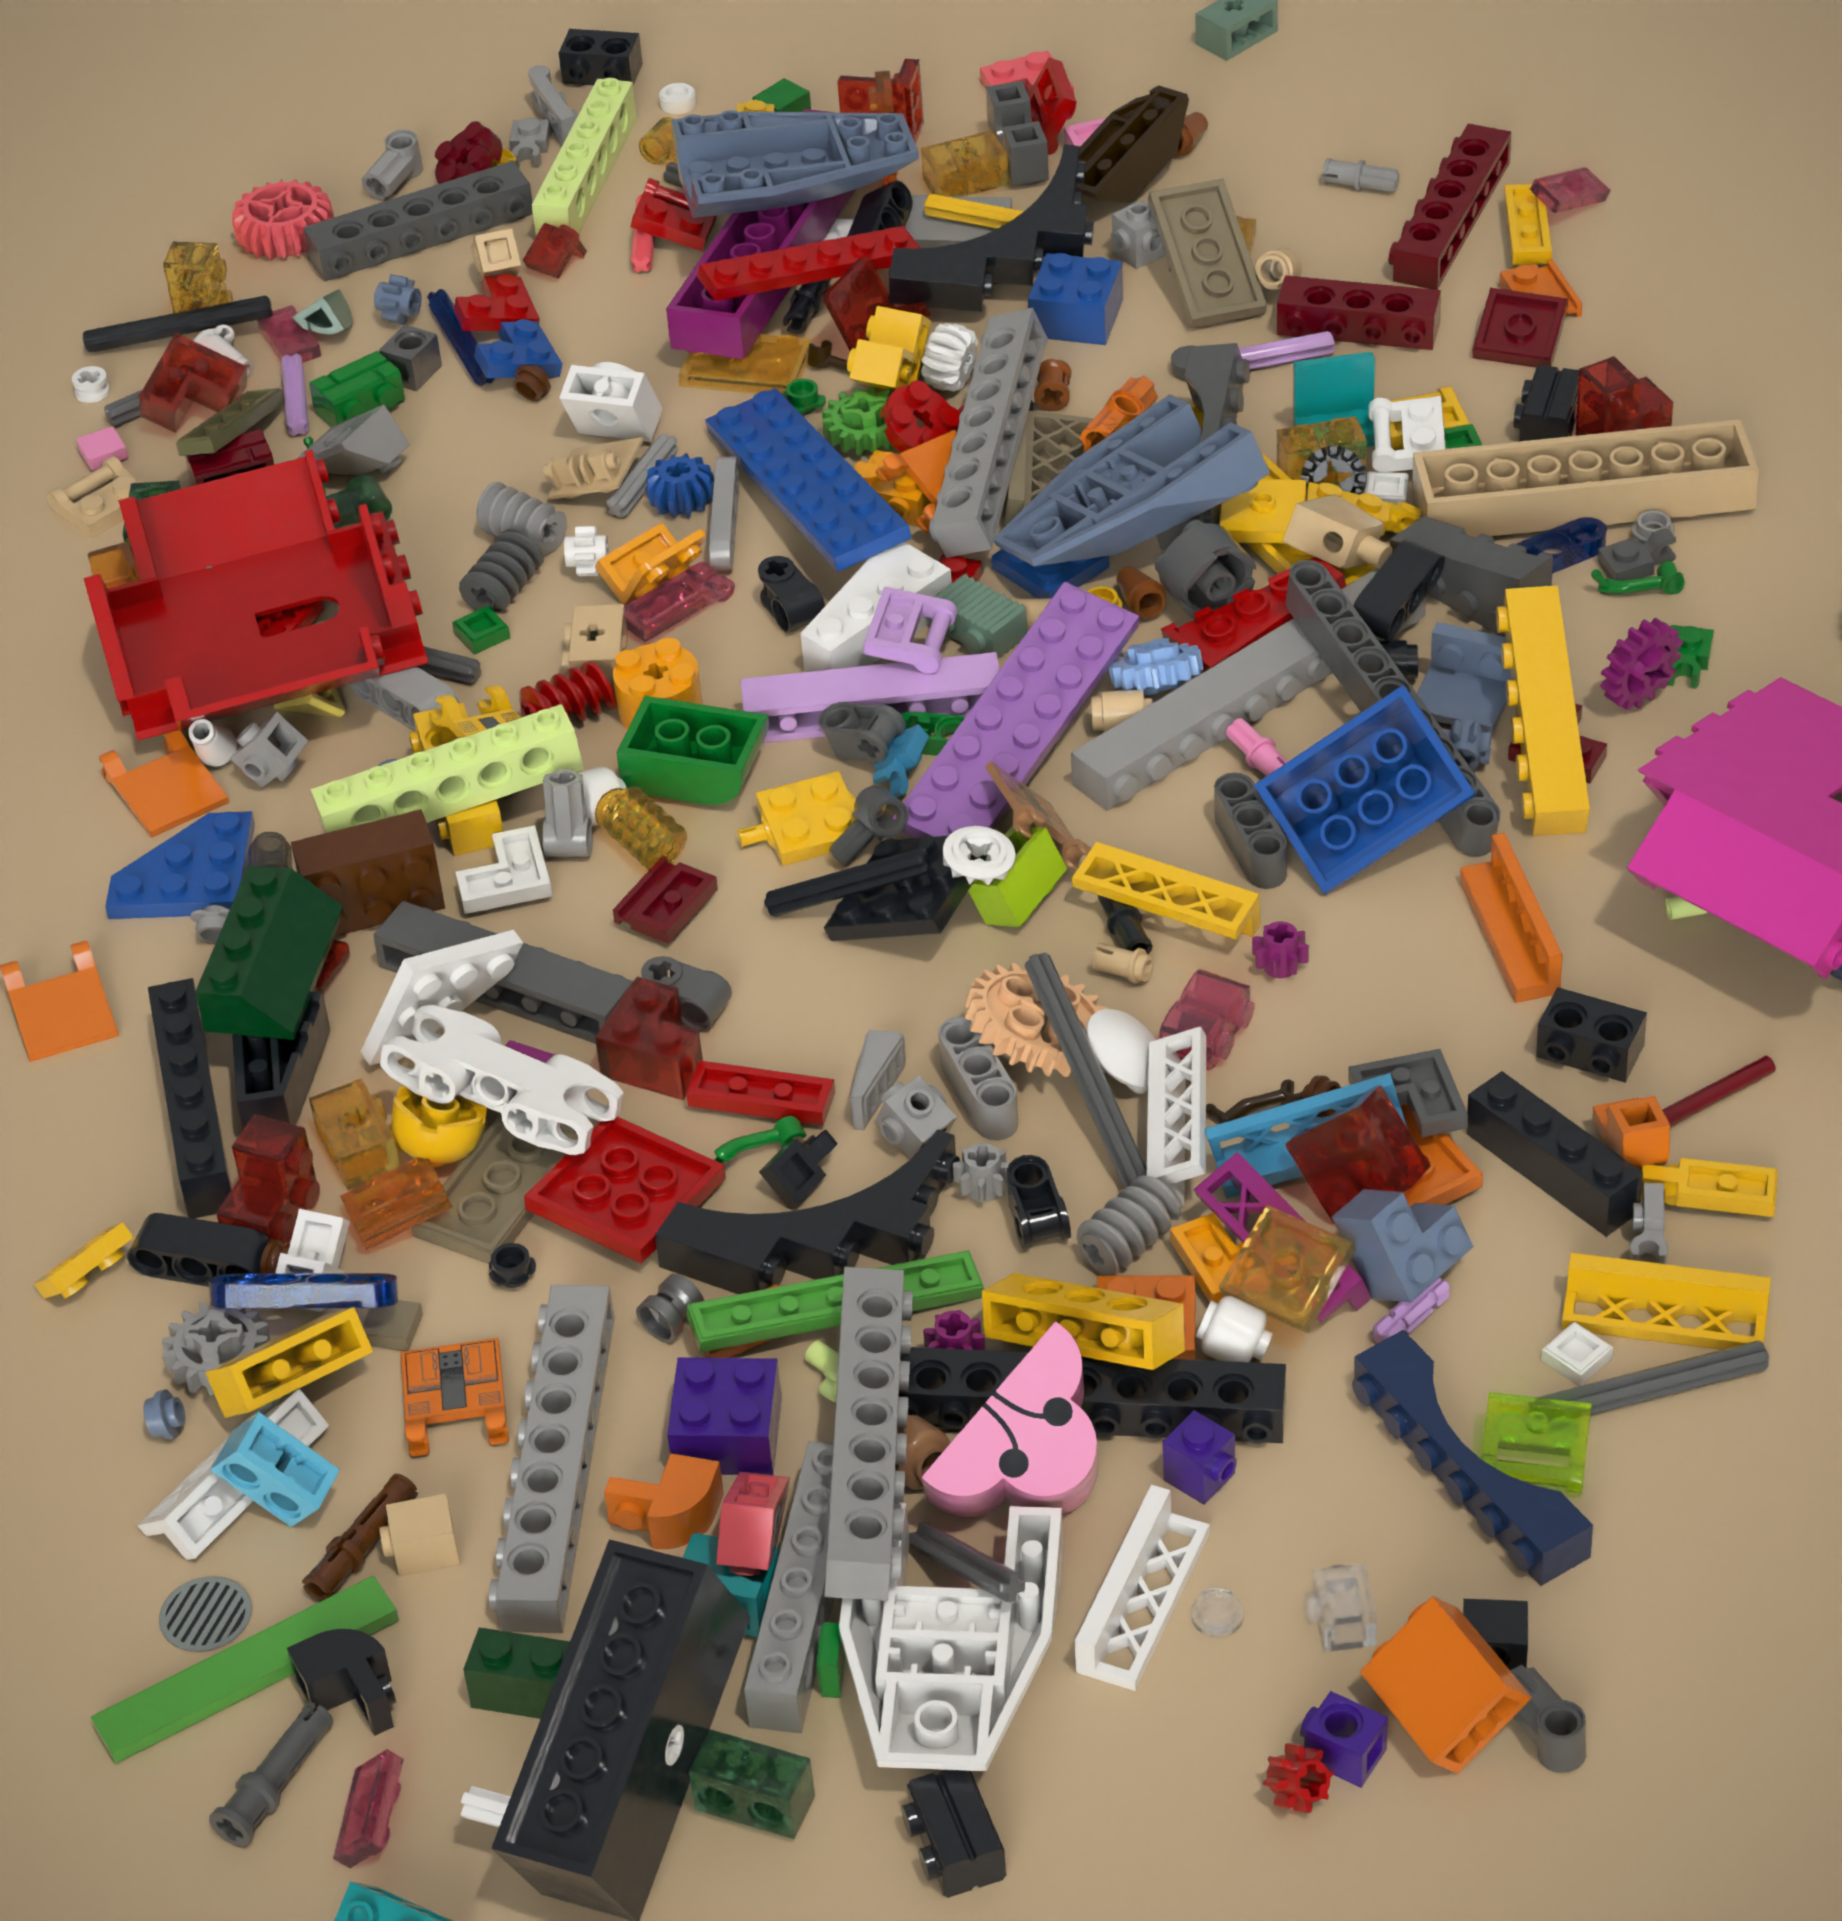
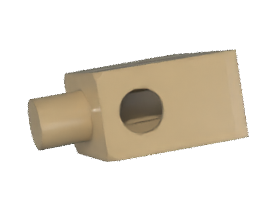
[1283,494,1392,569]

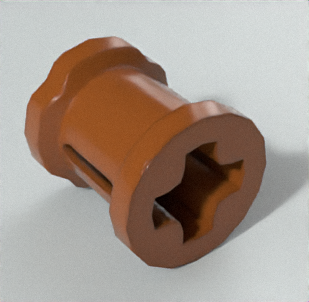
[1034,359,1072,411]

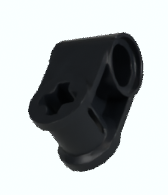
[758,556,825,633]
[1007,1155,1071,1249]

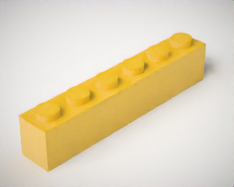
[1496,585,1590,836]

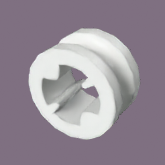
[72,366,110,403]

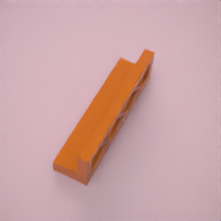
[1460,832,1563,1003]

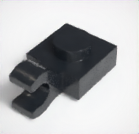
[759,1129,838,1208]

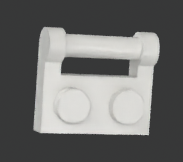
[1368,396,1446,472]

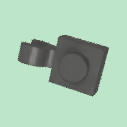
[1598,528,1676,580]

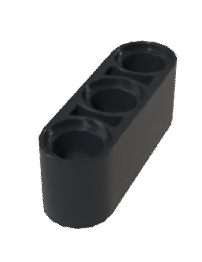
[847,180,913,276]
[1353,539,1445,642]
[127,1213,271,1293]

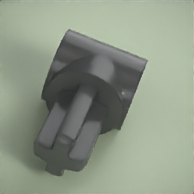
[829,786,909,866]

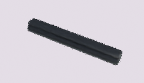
[764,848,931,917]

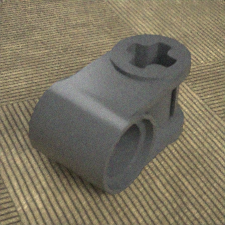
[818,702,906,763]
[641,956,732,1032]

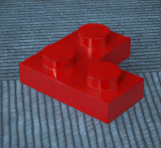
[454,274,540,331]

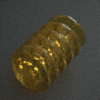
[595,786,687,871]

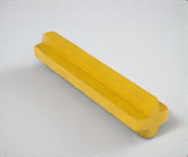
[924,194,1024,229]

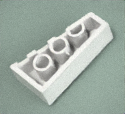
[800,542,952,672]

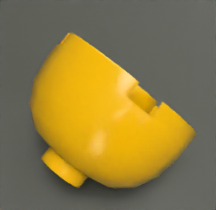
[391,1085,487,1167]

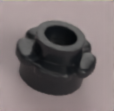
[489,1243,536,1288]

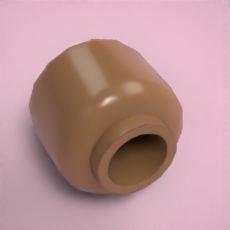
[895,1415,951,1490]

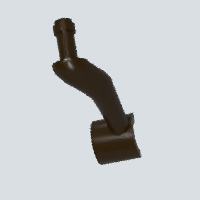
[807,340,850,373]
[1206,1079,1303,1124]

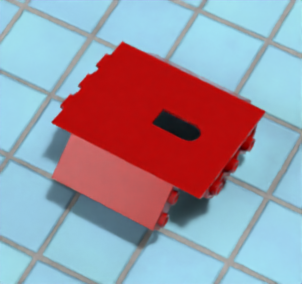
[83,450,429,741]

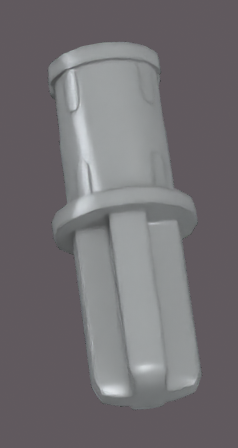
[1322,158,1399,192]

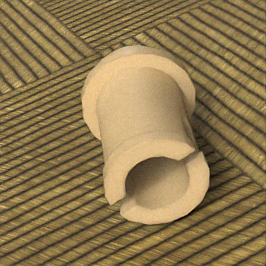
[1092,943,1154,984]

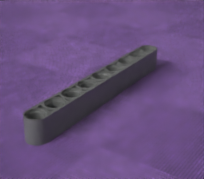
[1285,560,1500,857]

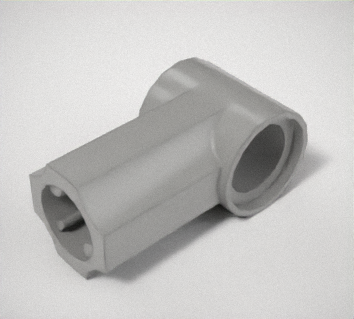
[361,130,423,201]
[543,769,593,857]

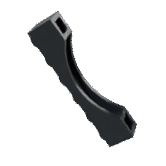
[148,978,236,1219]

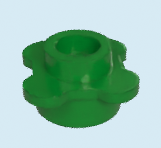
[781,379,826,415]

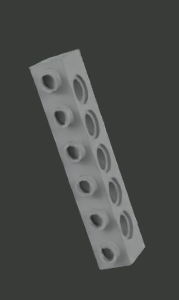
[744,1441,835,1733]

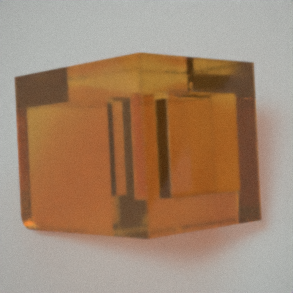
[87,542,140,589]

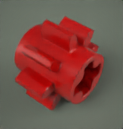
[1263,1743,1334,1813]

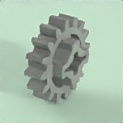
[162,1299,270,1395]

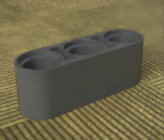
[1214,772,1287,889]

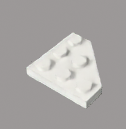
[360,930,523,1066]

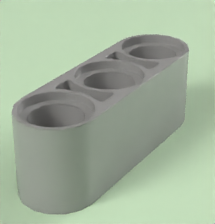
[349,666,460,732]
[938,1016,1019,1141]

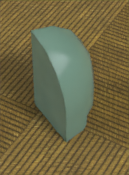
[292,289,353,335]

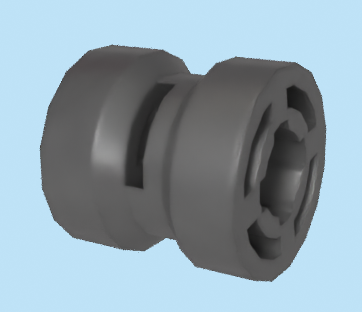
[636,1274,704,1342]

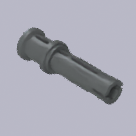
[209,1702,334,1847]

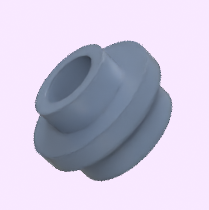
[143,1389,186,1440]

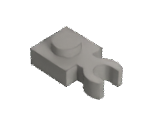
[509,118,551,168]

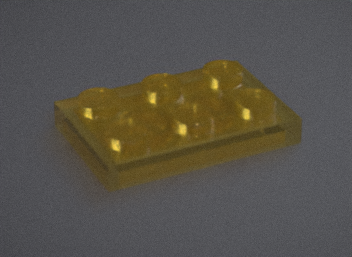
[678,334,812,394]

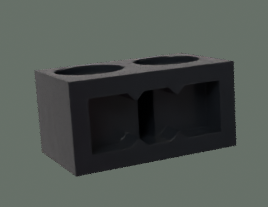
[558,29,643,85]
[1536,987,1647,1083]

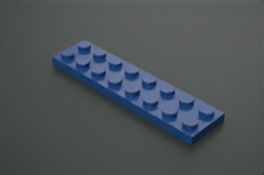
[705,388,912,572]

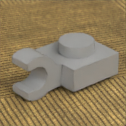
[1629,1183,1668,1264]

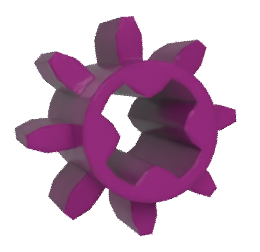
[1252,921,1309,978]
[923,1310,986,1350]

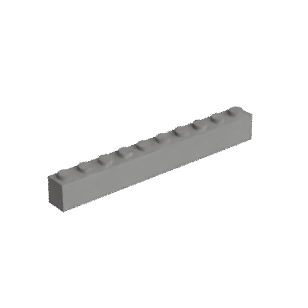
[1071,568,1426,811]

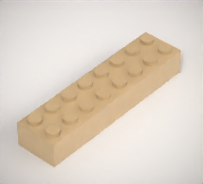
[1412,419,1759,537]

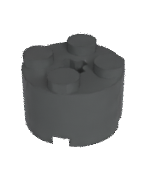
[1154,520,1256,619]

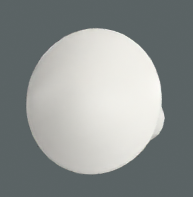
[1086,1009,1156,1094]

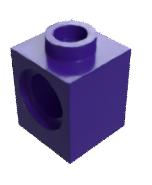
[1300,1691,1388,1788]

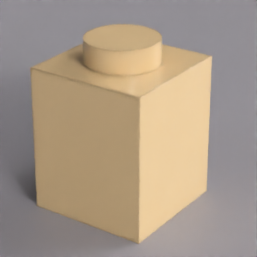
[379,1493,460,1576]

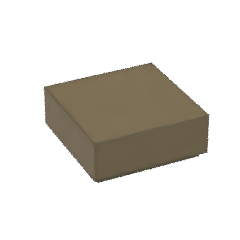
[363,1297,423,1351]

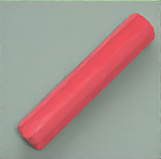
[631,194,655,273]

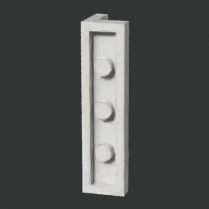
[1147,1026,1206,1207]
[137,1388,329,1560]
[1075,1484,1210,1691]

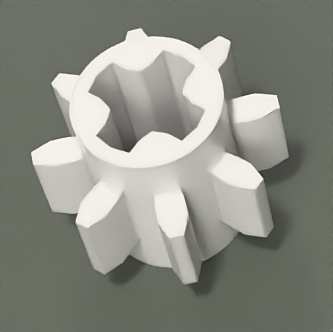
[564,526,609,577]

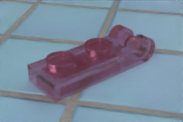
[624,561,735,642]

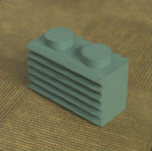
[930,574,1027,658]

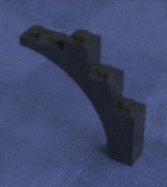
[889,145,1094,312]
[655,1129,960,1294]

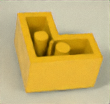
[847,306,932,394]

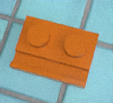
[1499,260,1583,317]

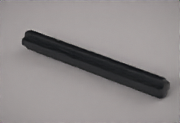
[83,295,273,353]

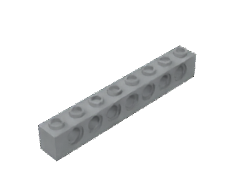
[929,307,1047,558]
[824,1267,913,1601]
[489,1285,615,1633]

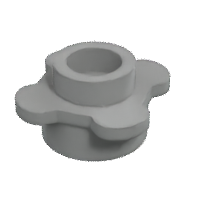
[191,905,230,944]

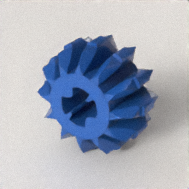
[646,453,714,519]

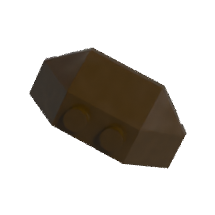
[1076,85,1189,202]

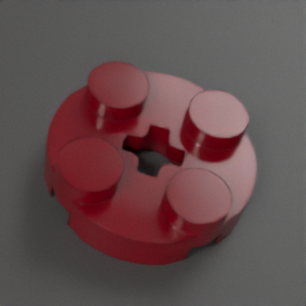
[435,121,503,184]

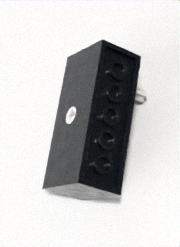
[461,1539,750,1921]

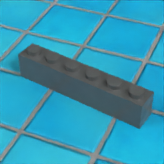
[373,901,638,1049]

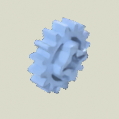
[1109,638,1203,695]

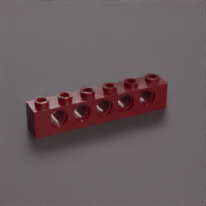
[1388,123,1511,290]

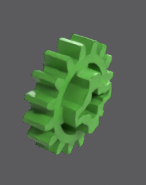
[822,387,893,455]

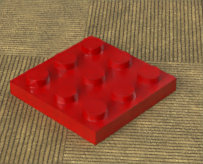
[524,1117,726,1264]

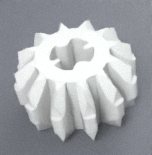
[921,323,978,392]

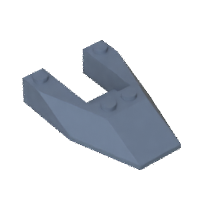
[994,394,1270,567]

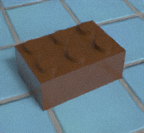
[291,809,445,937]

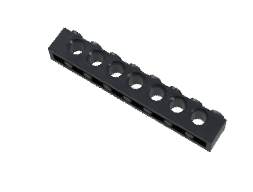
[898,1347,1286,1444]

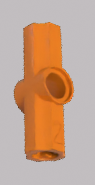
[1079,376,1158,452]

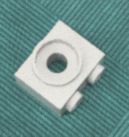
[559,362,663,442]

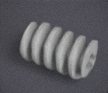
[476,482,567,556]
[1077,1175,1181,1276]

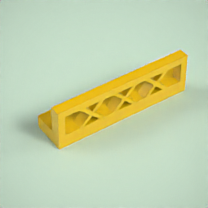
[1072,841,1261,940]
[1561,1252,1771,1350]

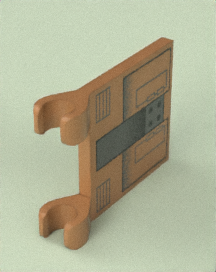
[985,761,1092,872]

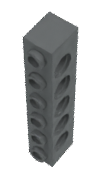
[303,161,533,282]

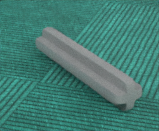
[606,433,678,518]

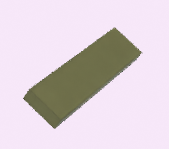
[176,388,285,456]

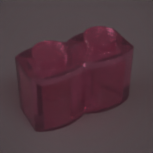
[1159,969,1255,1070]

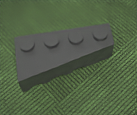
[1390,516,1553,637]

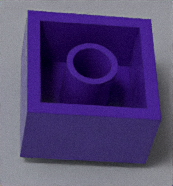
[667,1357,782,1475]

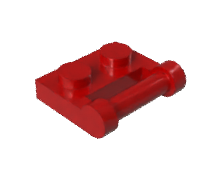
[1028,57,1077,155]
[630,178,717,251]

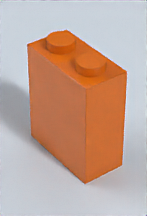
[1360,1596,1532,1774]

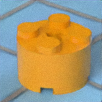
[613,638,703,730]

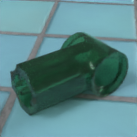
[326,474,392,529]

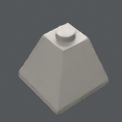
[297,404,410,475]

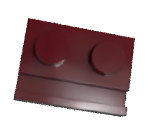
[613,856,718,944]

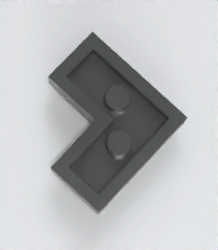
[1348,1049,1468,1137]

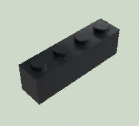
[1466,1071,1643,1237]

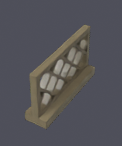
[1003,411,1094,528]

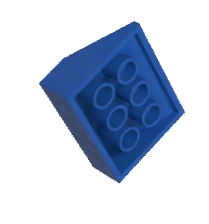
[1254,685,1476,895]

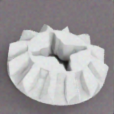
[943,826,1015,886]

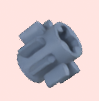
[374,274,422,324]
[1443,720,1492,773]

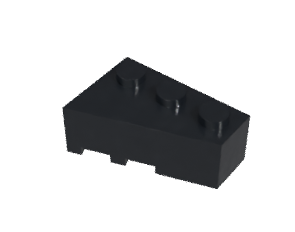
[232,991,331,1141]

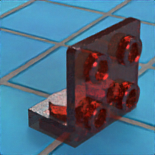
[837,58,924,144]
[1285,1085,1431,1224]

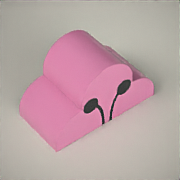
[921,1321,1098,1517]

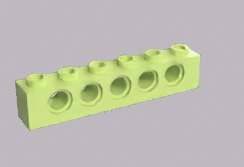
[532,78,637,246]
[310,704,584,833]

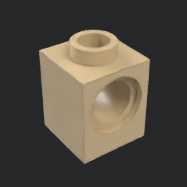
[471,228,521,284]

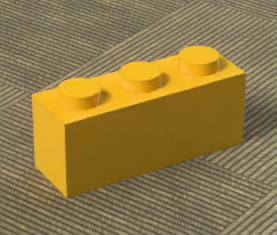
[205,1307,373,1418]

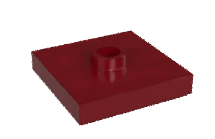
[1472,287,1568,368]

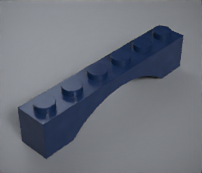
[1352,1330,1593,1586]

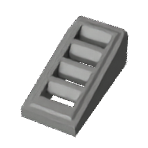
[850,1030,906,1130]

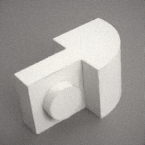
[268,1209,350,1312]

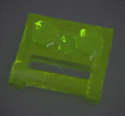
[1481,1392,1591,1495]

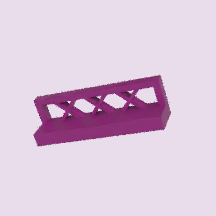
[1193,1152,1371,1323]

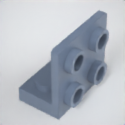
[1417,622,1511,733]

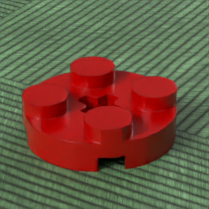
[880,380,960,453]

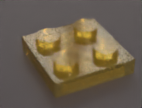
[1219,1205,1356,1333]

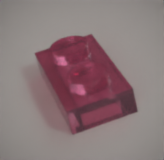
[333,1749,404,1868]

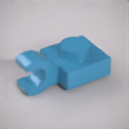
[873,724,929,798]

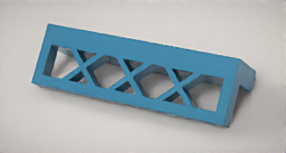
[1205,1073,1412,1199]

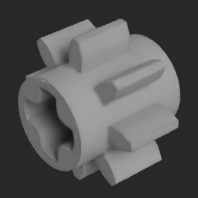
[953,1143,1009,1202]

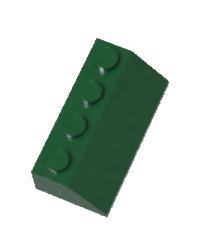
[195,865,344,1040]

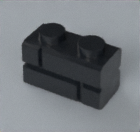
[1513,365,1584,442]
[901,1770,1006,1898]

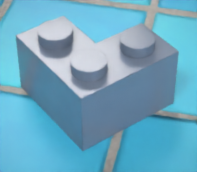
[1332,1189,1474,1303]

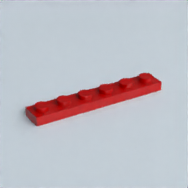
[697,226,920,301]

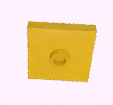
[1220,479,1306,544]

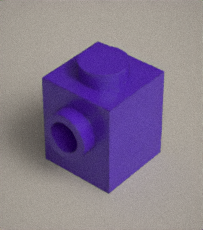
[1163,1410,1237,1505]

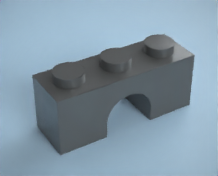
[986,81,1049,186]

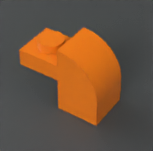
[1593,1096,1670,1170]
[604,1453,724,1549]

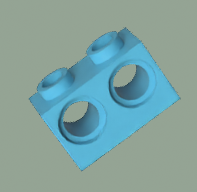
[210,1412,340,1527]

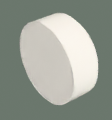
[659,83,697,115]

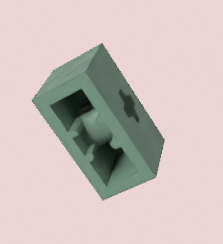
[1195,0,1278,61]

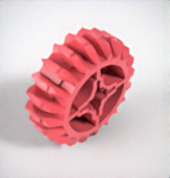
[232,179,334,260]

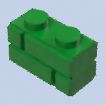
[309,351,405,427]

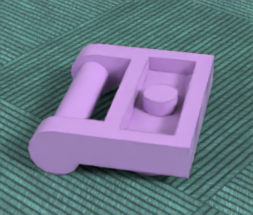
[863,587,958,674]

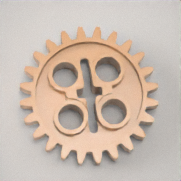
[964,963,1108,1077]

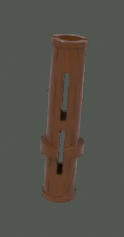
[302,1474,418,1602]

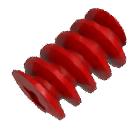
[519,661,617,722]

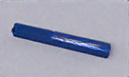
[427,289,495,386]

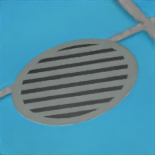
[159,1577,252,1651]

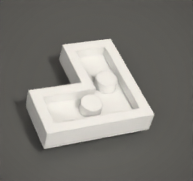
[455,825,552,914]

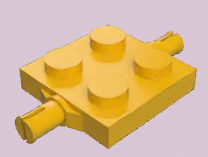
[737,771,885,866]

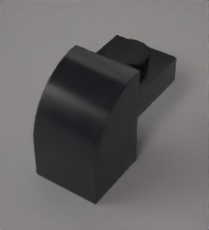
[287,1629,396,1736]

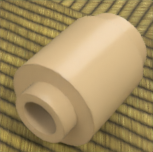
[1255,248,1302,290]
[1091,690,1152,732]

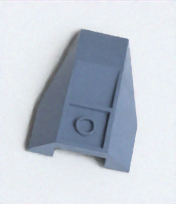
[671,110,919,218]

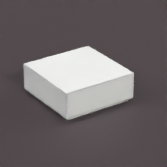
[1365,471,1409,504]
[1541,1322,1613,1386]

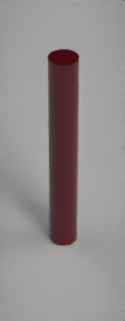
[1662,1055,1776,1127]

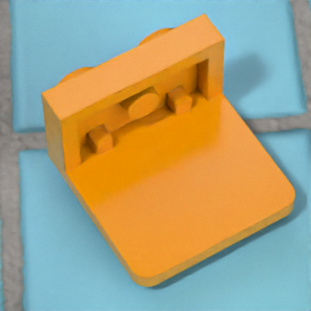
[595,522,707,606]

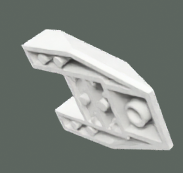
[839,1502,1064,1771]

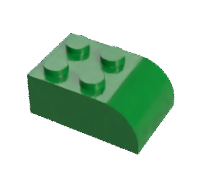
[616,696,769,805]

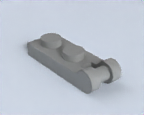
[528,65,578,146]

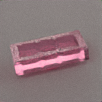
[1530,167,1611,213]
[257,305,321,362]

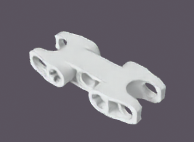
[380,1005,624,1155]

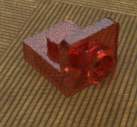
[522,223,587,279]

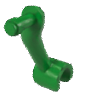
[1591,561,1685,595]
[714,1116,807,1164]

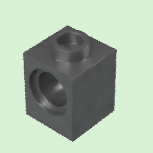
[379,324,442,392]

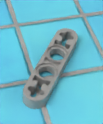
[709,456,739,571]

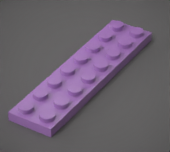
[893,581,1140,838]

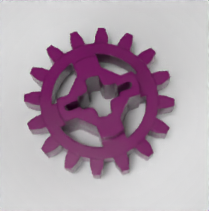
[1600,618,1683,710]

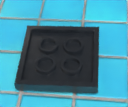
[824,835,987,941]

